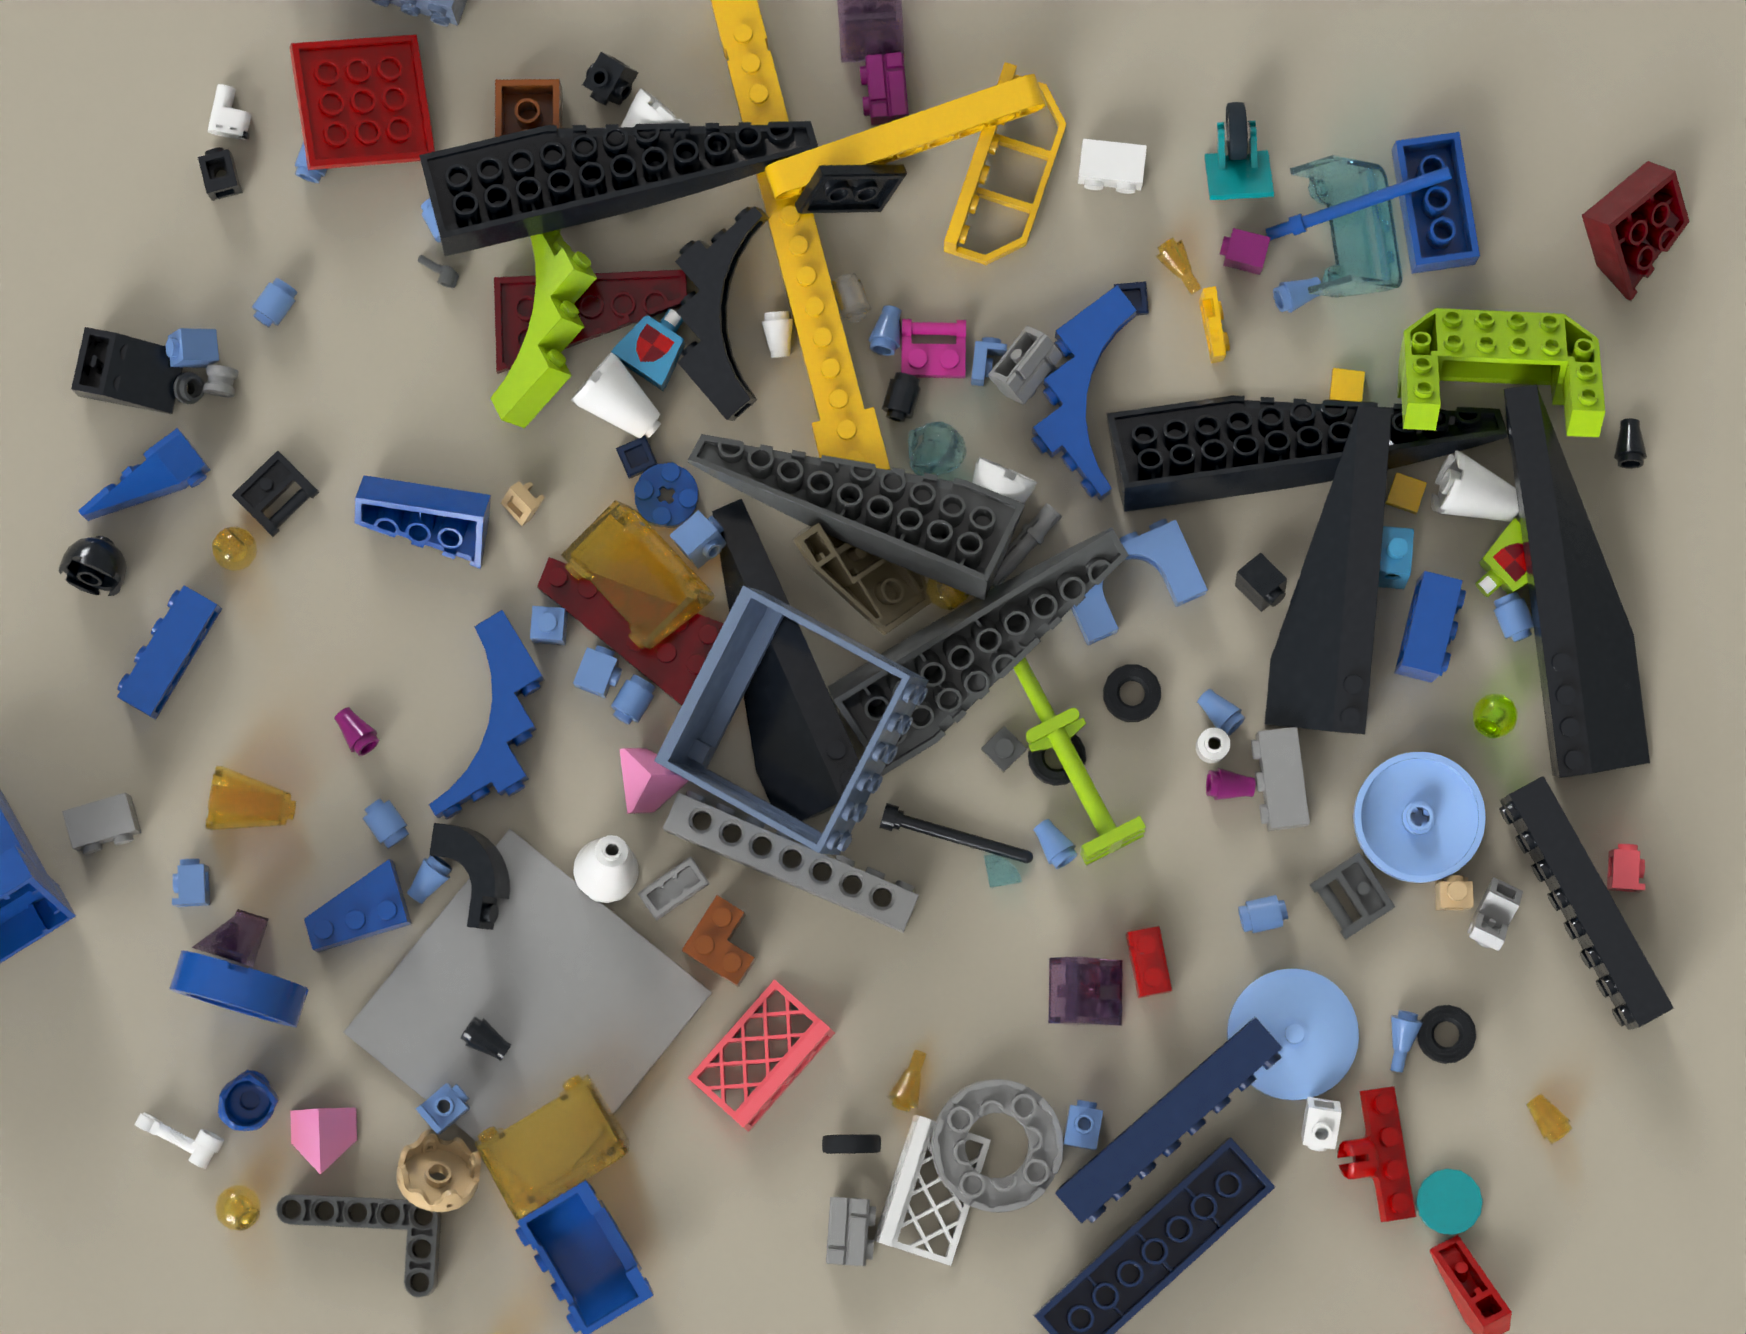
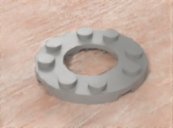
[931,1079,1063,1212]

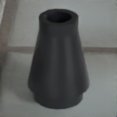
[1614,418,1647,469]
[460,1017,511,1061]

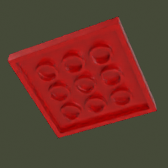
[289,34,435,170]

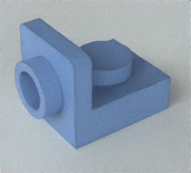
[971,337,1007,386]

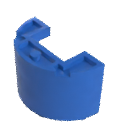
[515,1180,654,1334]

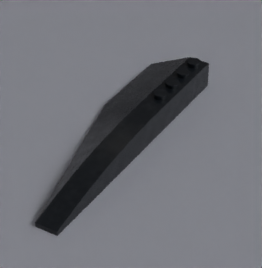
[419,121,818,257]
[1503,384,1650,778]
[1107,395,1508,512]

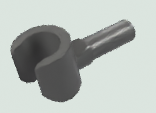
[418,255,459,288]

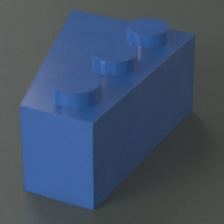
[304,859,412,952]

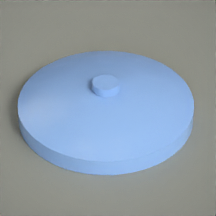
[1353,752,1486,883]
[1227,969,1359,1100]

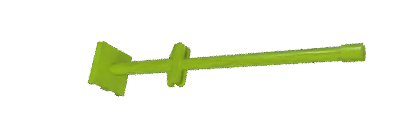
[976,597,1146,866]

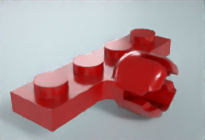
[1337,1086,1416,1222]

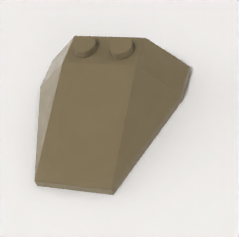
[793,523,932,635]

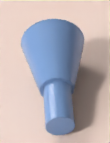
[1390,1010,1423,1073]

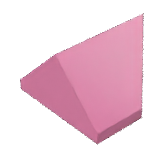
[620,748,689,814]
[290,1107,358,1175]

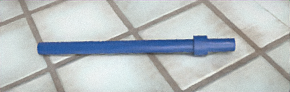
[1266,166,1452,241]

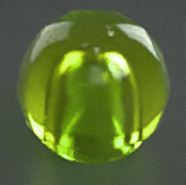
[1473,693,1518,738]

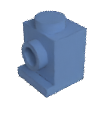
[172,859,210,907]
[416,1083,470,1135]

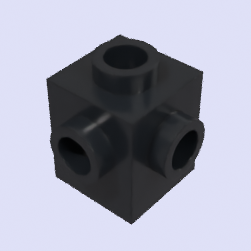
[582,52,639,106]

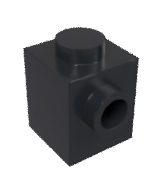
[1235,553,1287,612]

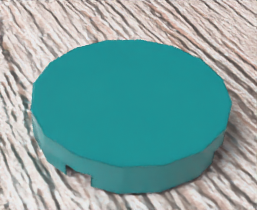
[1415,1169,1483,1235]

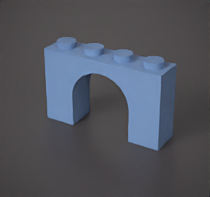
[1071,519,1208,646]

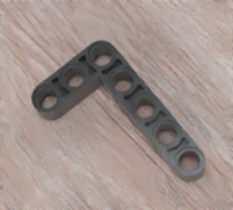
[276,1194,441,1297]

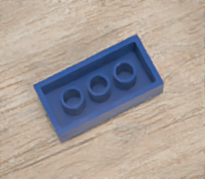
[1391,132,1480,274]

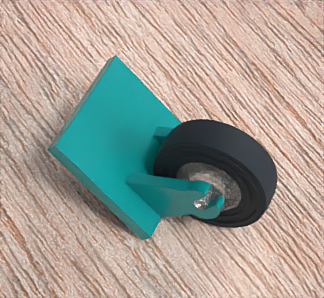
[1204,102,1274,200]

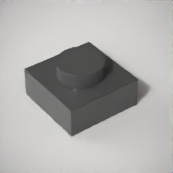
[981,726,1027,773]

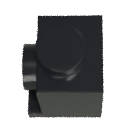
[198,148,243,201]

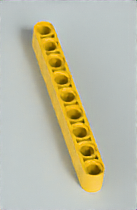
[765,74,1046,200]

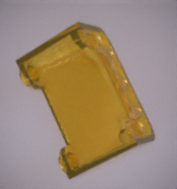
[561,500,715,649]
[475,1074,629,1220]

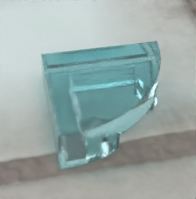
[984,855,1022,888]

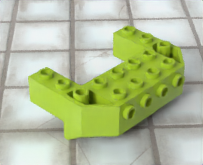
[1397,308,1605,437]

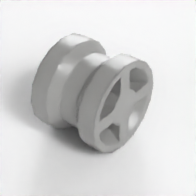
[203,365,239,397]

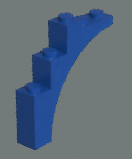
[1031,285,1137,501]
[429,610,545,819]

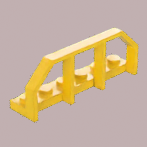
[944,62,1067,265]

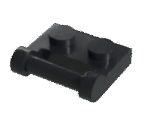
[232,451,319,537]

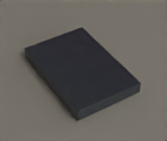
[795,164,907,214]

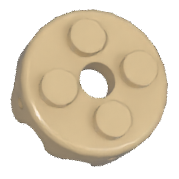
[396,1129,481,1212]

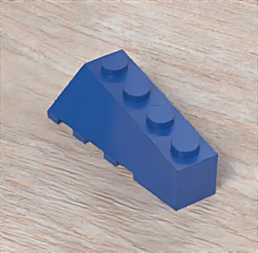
[354,475,491,569]

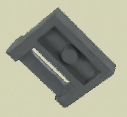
[1310,853,1395,940]

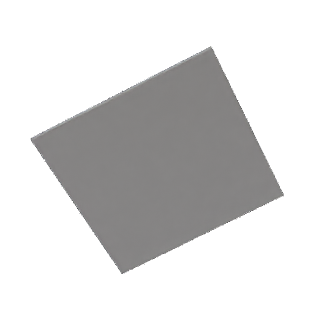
[344,829,712,1198]

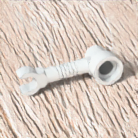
[135,1112,224,1169]

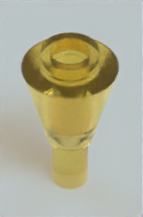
[1155,237,1202,295]
[887,1050,927,1112]

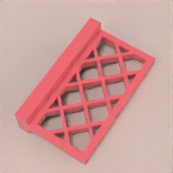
[688,979,835,1132]

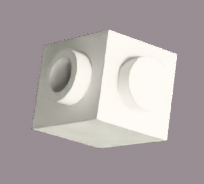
[1301,1097,1342,1151]

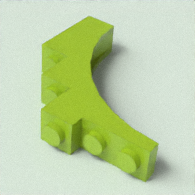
[490,229,597,428]

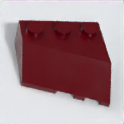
[1582,161,1690,301]

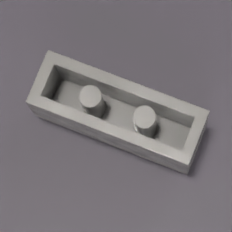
[1251,727,1310,831]

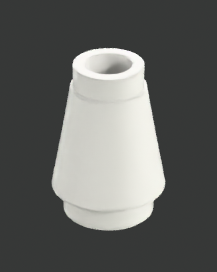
[762,311,793,358]

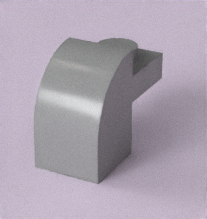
[1467,877,1523,951]

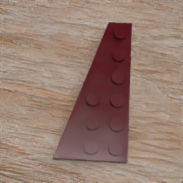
[494,270,687,374]
[537,557,724,706]

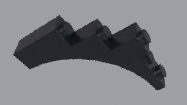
[675,206,769,421]

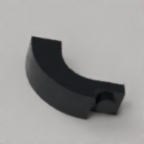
[429,823,510,930]

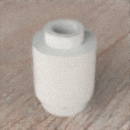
[1196,728,1230,763]

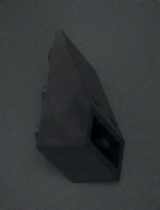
[71,327,183,415]

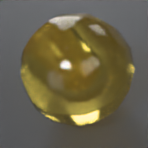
[212,526,257,571]
[927,578,970,611]
[215,1185,261,1231]

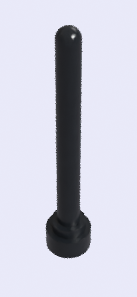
[879,803,1033,863]

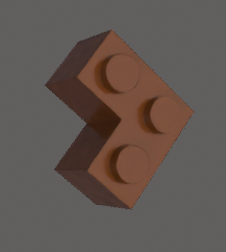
[682,895,756,987]

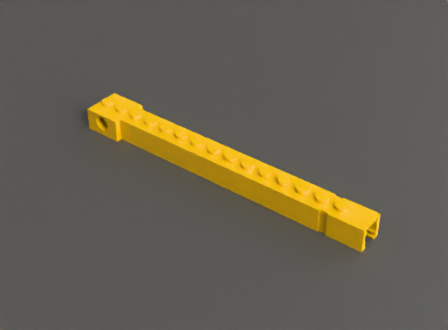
[711,0,890,470]

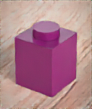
[1219,228,1271,275]

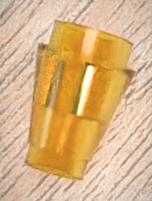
[1526,1093,1573,1144]

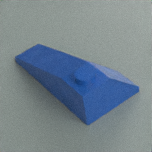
[78,428,211,521]

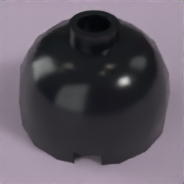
[58,536,127,596]

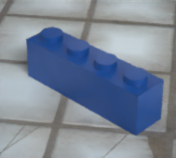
[117,585,222,720]

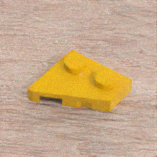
[1199,286,1230,363]

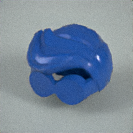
[218,1070,279,1131]

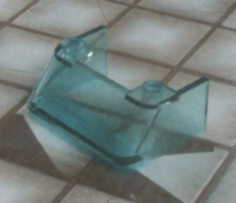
[1290,155,1402,298]

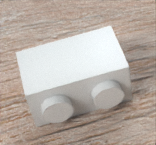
[1078,139,1147,194]

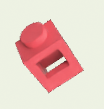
[1607,844,1645,893]

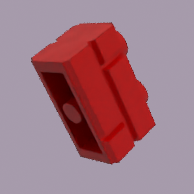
[1125,926,1172,998]

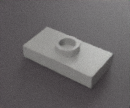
[637,856,710,921]

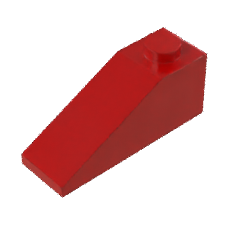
[1430,1235,1512,1334]

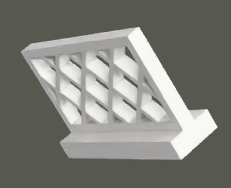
[874,1115,991,1266]

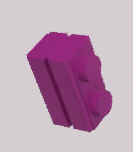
[859,52,909,125]

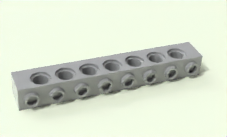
[663,790,919,933]

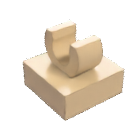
[501,481,544,526]

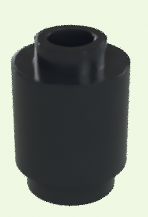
[882,372,921,422]

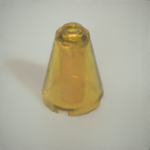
[205,765,296,830]

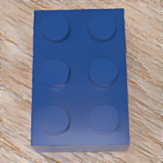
[1394,571,1466,683]

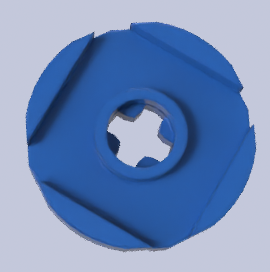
[634,462,699,528]

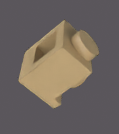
[1435,875,1474,911]

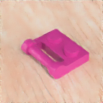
[901,319,966,378]

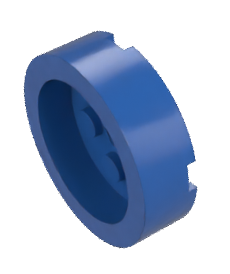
[169,951,309,1027]

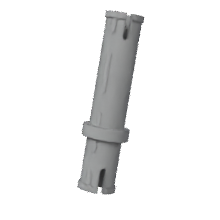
[992,503,1062,587]

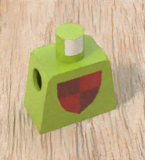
[1475,518,1528,597]

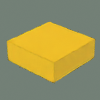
[1329,368,1365,402]
[1385,472,1427,514]

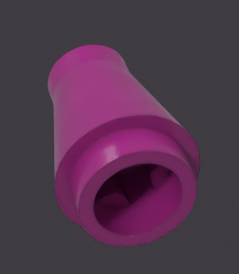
[334,707,379,756]
[1206,768,1256,800]

